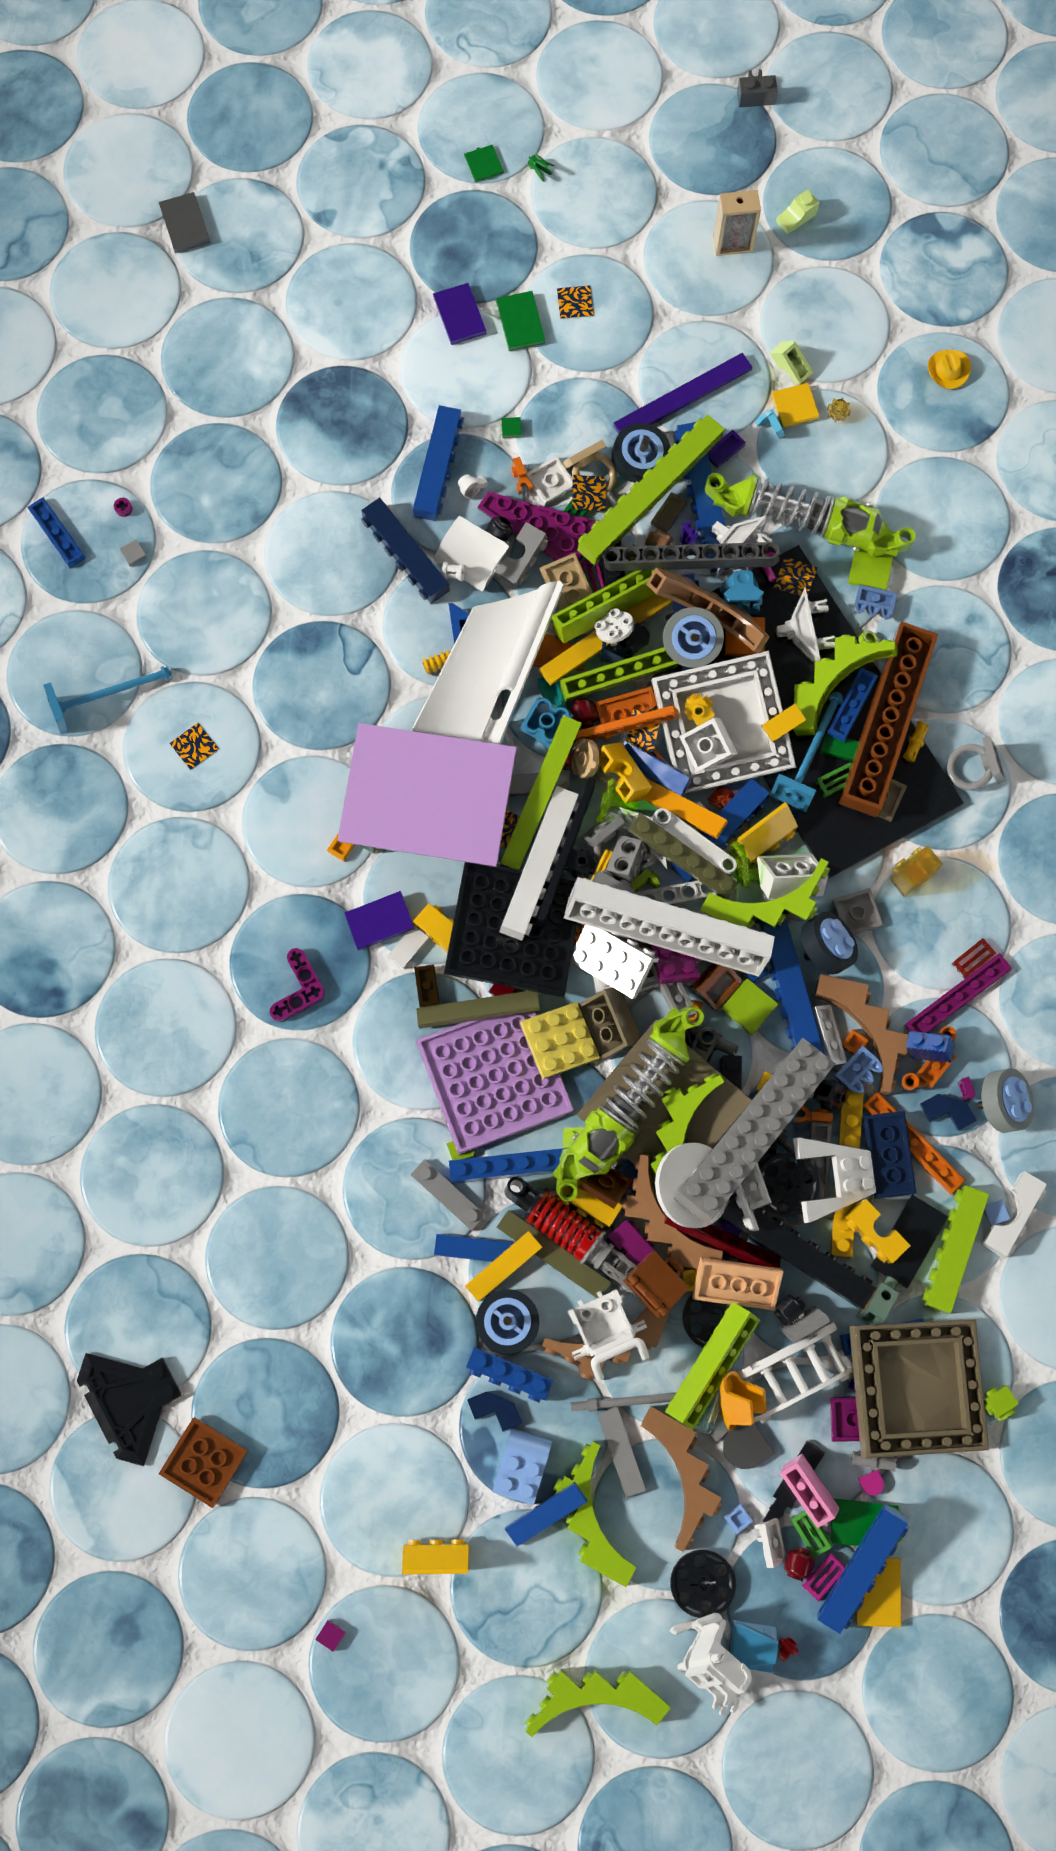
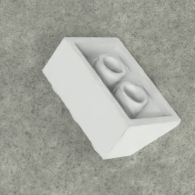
[757,854,828,899]

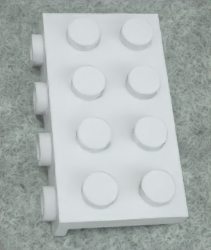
[570,925,659,999]

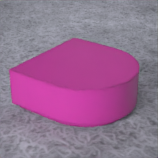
[858,1469,884,1495]

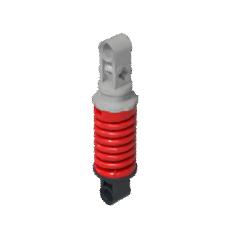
[504,1177,636,1290]

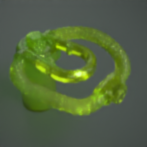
[596,778,639,822]
[729,841,760,887]

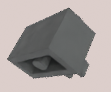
[737,69,778,107]

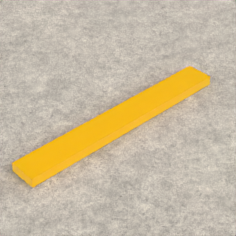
[539,594,672,686]

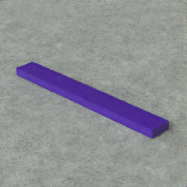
[613,352,752,434]

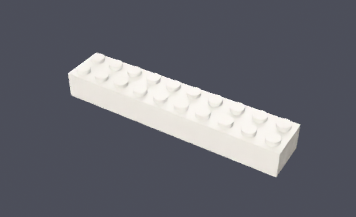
[564,877,775,977]

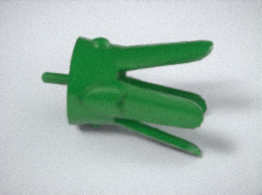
[528,154,555,182]

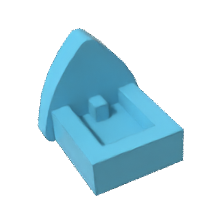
[755,409,786,438]

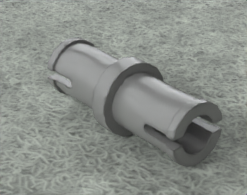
[852,1451,897,1471]

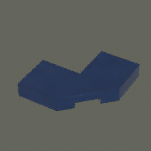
[919,1094,977,1131]
[467,1391,522,1432]

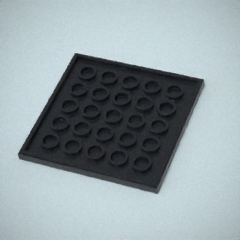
[444,862,577,998]

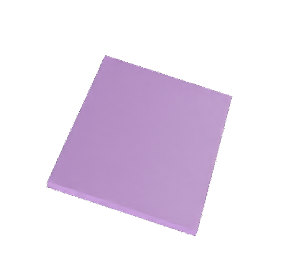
[338,723,517,867]

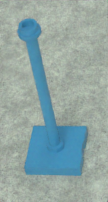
[43,666,171,734]
[770,692,843,812]

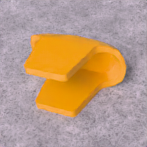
[720,1371,767,1431]

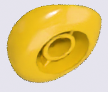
[928,350,971,389]

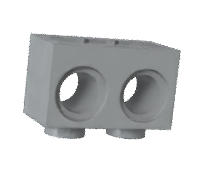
[606,835,647,884]

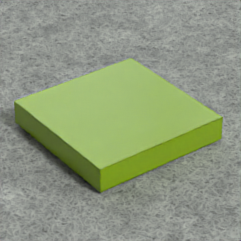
[721,979,778,1035]

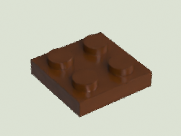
[578,1169,633,1209]

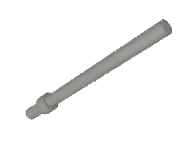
[571,1392,677,1412]

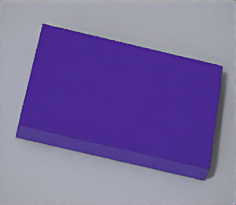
[433,283,487,345]
[344,891,415,951]

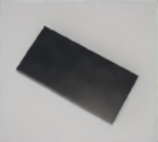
[870,1195,949,1289]

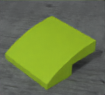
[847,549,893,590]

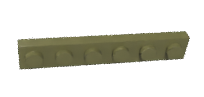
[628,813,738,899]

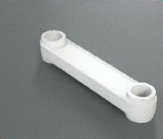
[652,808,737,875]

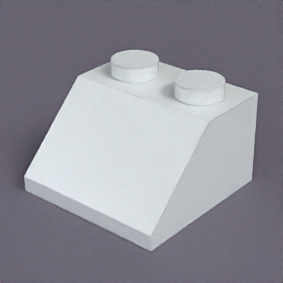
[679,718,737,772]

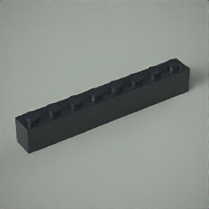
[720,1194,876,1309]

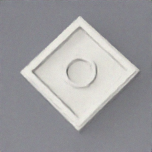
[526,456,572,507]

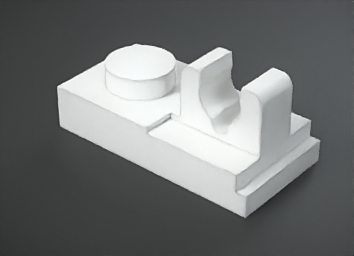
[755,1518,786,1568]

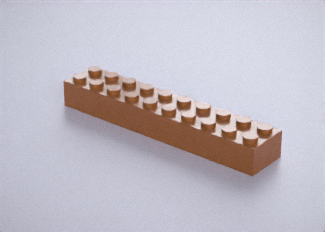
[839,621,938,817]

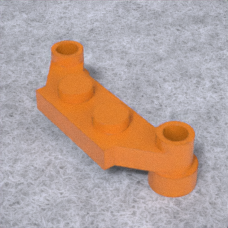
[901,1026,957,1091]

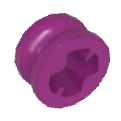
[114,497,132,517]

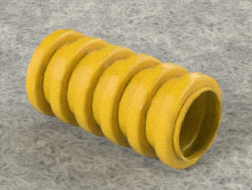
[422,648,452,675]

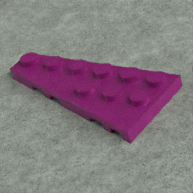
[477,492,596,562]

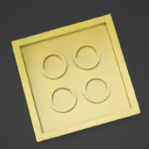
[520,1002,600,1080]

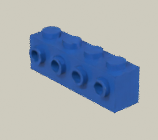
[466,1347,553,1403]

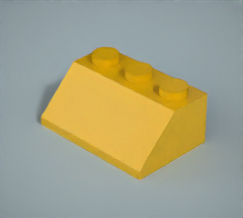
[734,802,798,866]
[402,1539,469,1574]

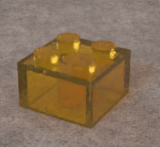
[889,846,943,897]

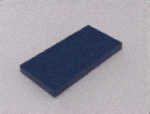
[863,1111,917,1199]

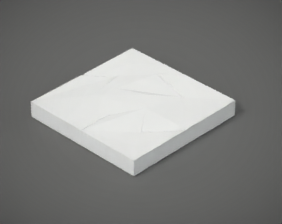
[651,651,796,794]

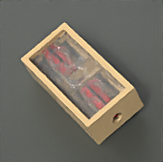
[713,190,761,256]

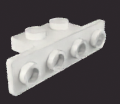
[735,1163,772,1231]

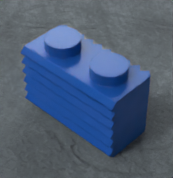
[906,1031,955,1063]

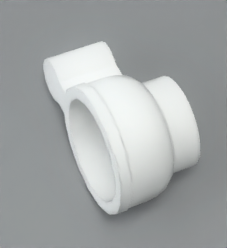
[458,474,488,499]

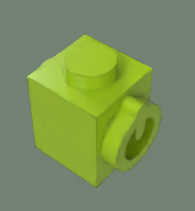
[984,1385,1019,1421]

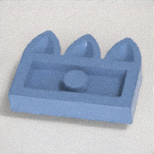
[854,584,897,620]
[835,1046,883,1093]

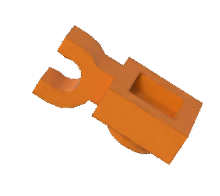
[510,456,533,495]
[796,1106,833,1123]

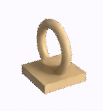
[562,440,617,494]

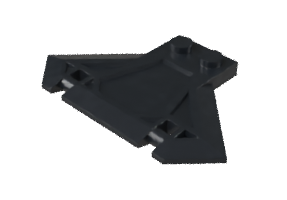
[77,1353,183,1466]

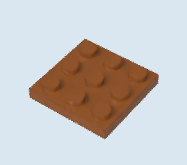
[158,1417,248,1508]

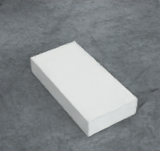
[388,926,429,969]

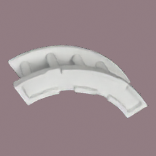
[737,1322,853,1424]

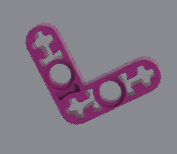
[269,948,325,1022]

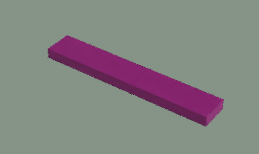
[904,953,1012,1033]

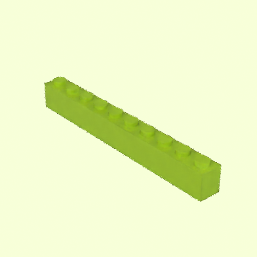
[577,414,725,565]

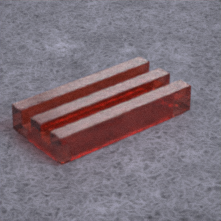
[952,938,996,979]

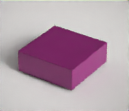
[958,1077,976,1101]
[315,1620,346,1652]

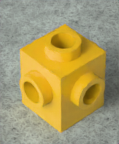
[684,692,715,726]

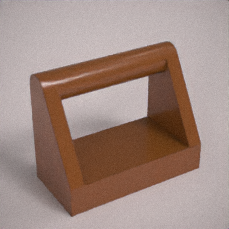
[689,963,743,1012]

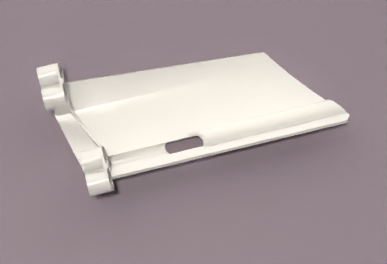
[411,581,564,745]

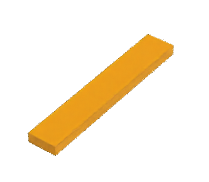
[616,777,728,839]

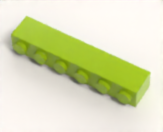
[551,570,656,643]
[559,647,678,703]
[922,1185,989,1314]
[665,1302,760,1430]

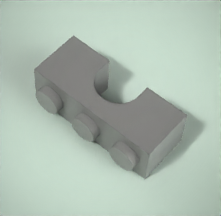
[496,522,548,587]

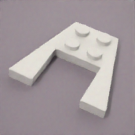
[793,1138,876,1223]

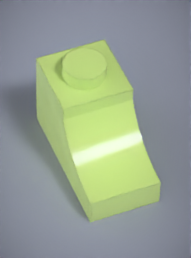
[776,189,820,235]
[770,341,813,384]

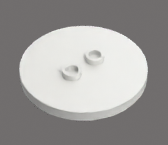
[655,1143,730,1228]

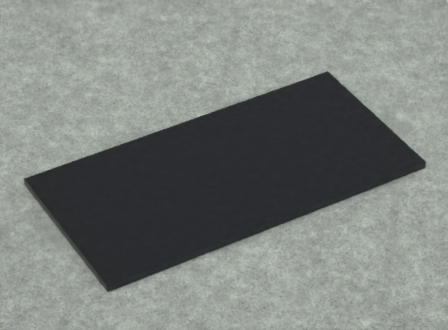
[665,545,964,880]

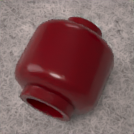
[570,698,598,729]
[784,1547,815,1582]

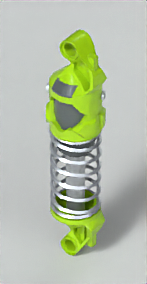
[705,473,916,557]
[552,1006,704,1201]

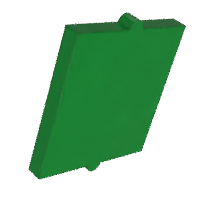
[464,144,504,182]

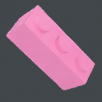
[780,1454,839,1528]

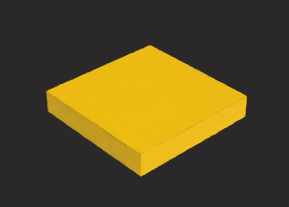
[771,383,819,428]

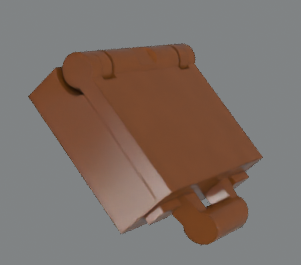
[623,1251,689,1318]

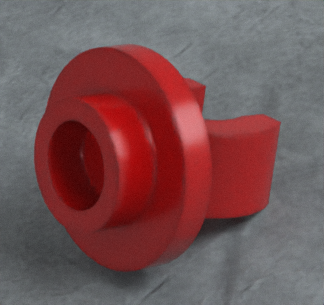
[777,1637,799,1662]

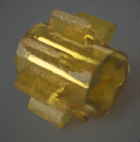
[827,397,851,423]

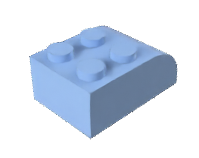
[492,1428,552,1505]

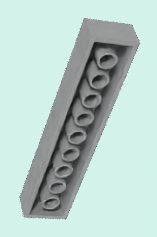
[674,1038,836,1225]

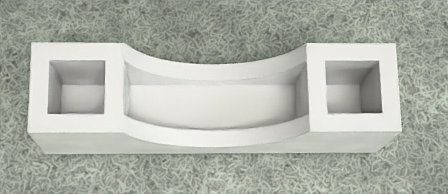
[980,1171,1047,1258]

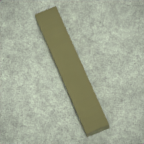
[416,991,540,1029]
[496,1210,612,1298]

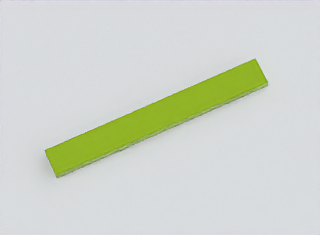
[500,715,581,870]

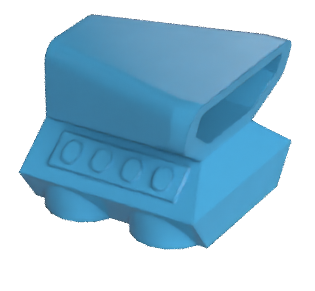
[720,570,764,615]
[520,697,574,750]
[729,1620,778,1673]

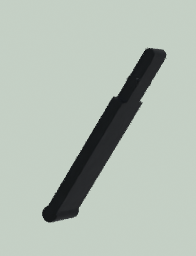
[762,1440,825,1522]

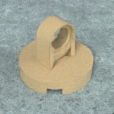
[570,739,602,779]

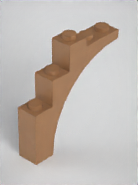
[646,567,770,653]
[814,974,909,1096]
[622,1152,724,1269]
[542,1307,671,1381]
[640,1406,723,1552]

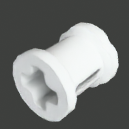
[442,562,464,581]

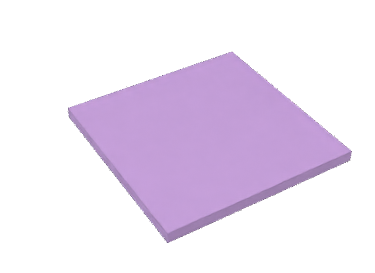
[416,1011,574,1155]

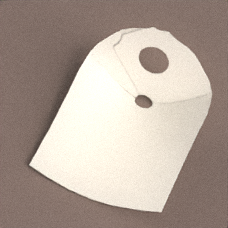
[434,515,509,591]

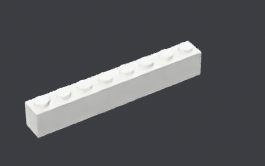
[500,786,580,941]

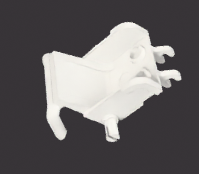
[567,1289,650,1381]
[669,1613,752,1715]

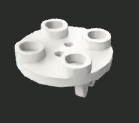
[595,608,635,647]

